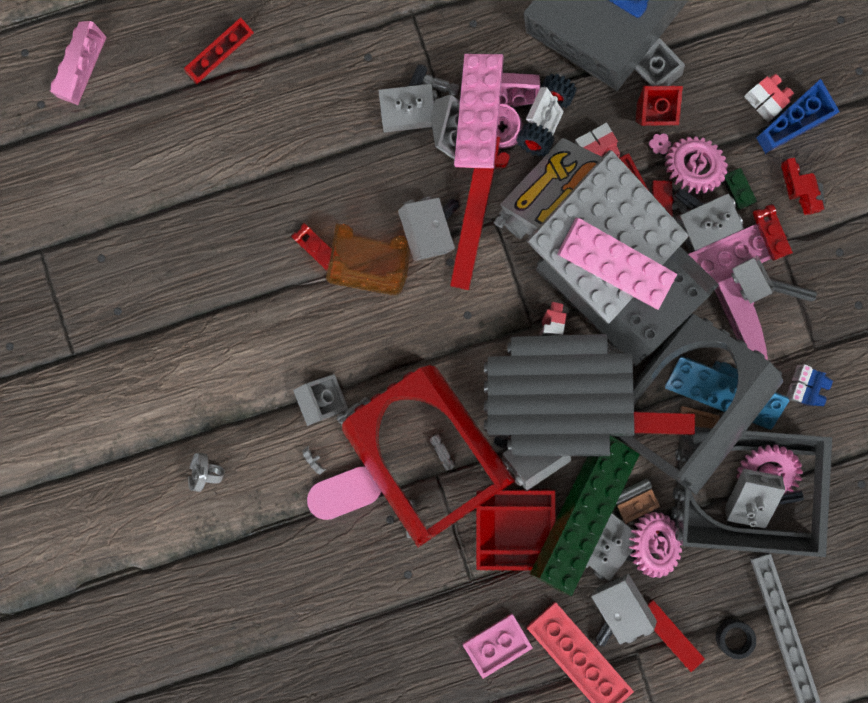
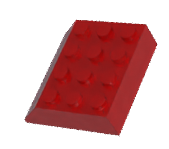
[476,489,555,570]

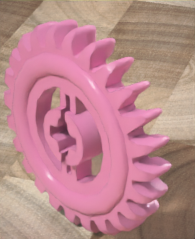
[665,136,728,194]
[737,445,803,493]
[629,512,682,578]

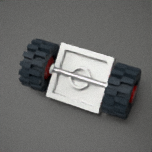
[517,74,577,156]

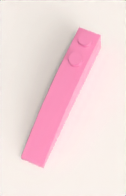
[715,277,768,360]

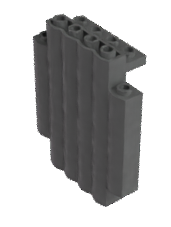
[484,334,634,456]

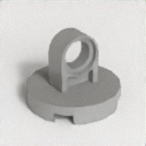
[188,453,225,492]

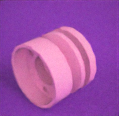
[497,104,523,149]

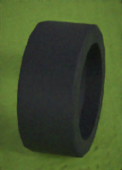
[716,619,756,659]

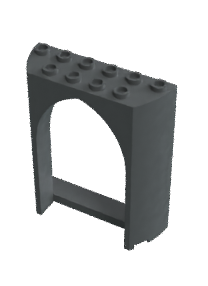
[615,314,783,495]
[672,427,832,557]

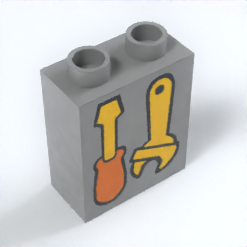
[500,138,602,239]

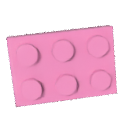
[462,613,533,679]

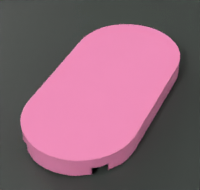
[307,466,381,520]

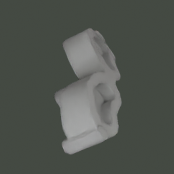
[302,446,326,474]

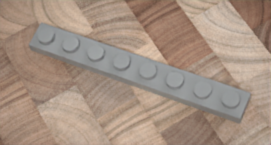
[750,553,821,703]

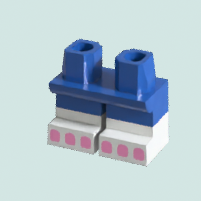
[786,364,833,407]

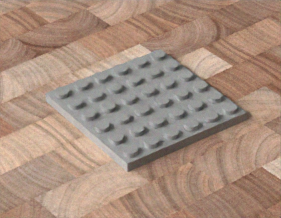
[526,150,689,324]

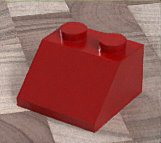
[635,85,683,126]

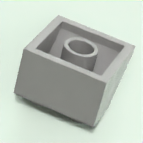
[635,38,685,86]
[731,255,775,304]
[293,374,348,426]

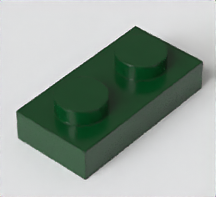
[724,168,757,211]

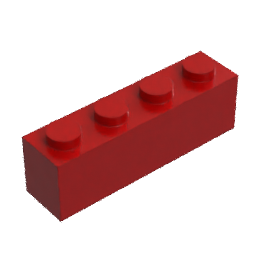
[184,18,254,85]

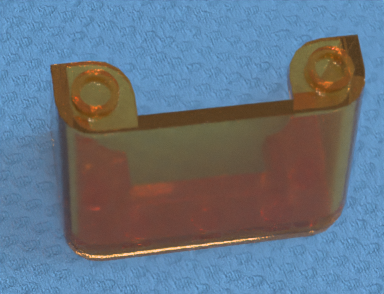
[326,223,410,295]

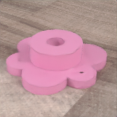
[649,134,671,155]

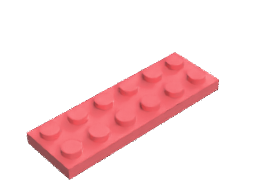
[526,601,634,703]

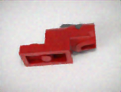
[781,157,825,215]

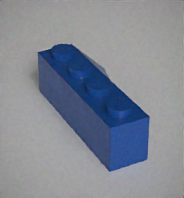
[756,79,840,154]

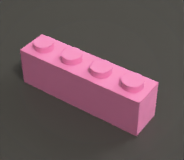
[50,21,107,105]
[500,73,540,107]

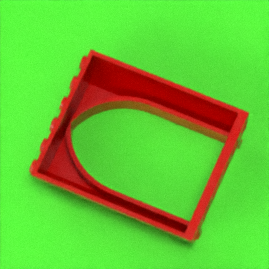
[342,364,515,548]

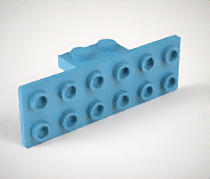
[665,356,789,430]

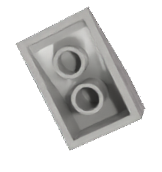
[431,95,460,160]

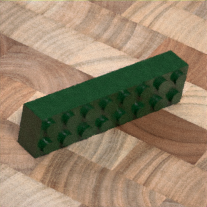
[530,436,640,596]

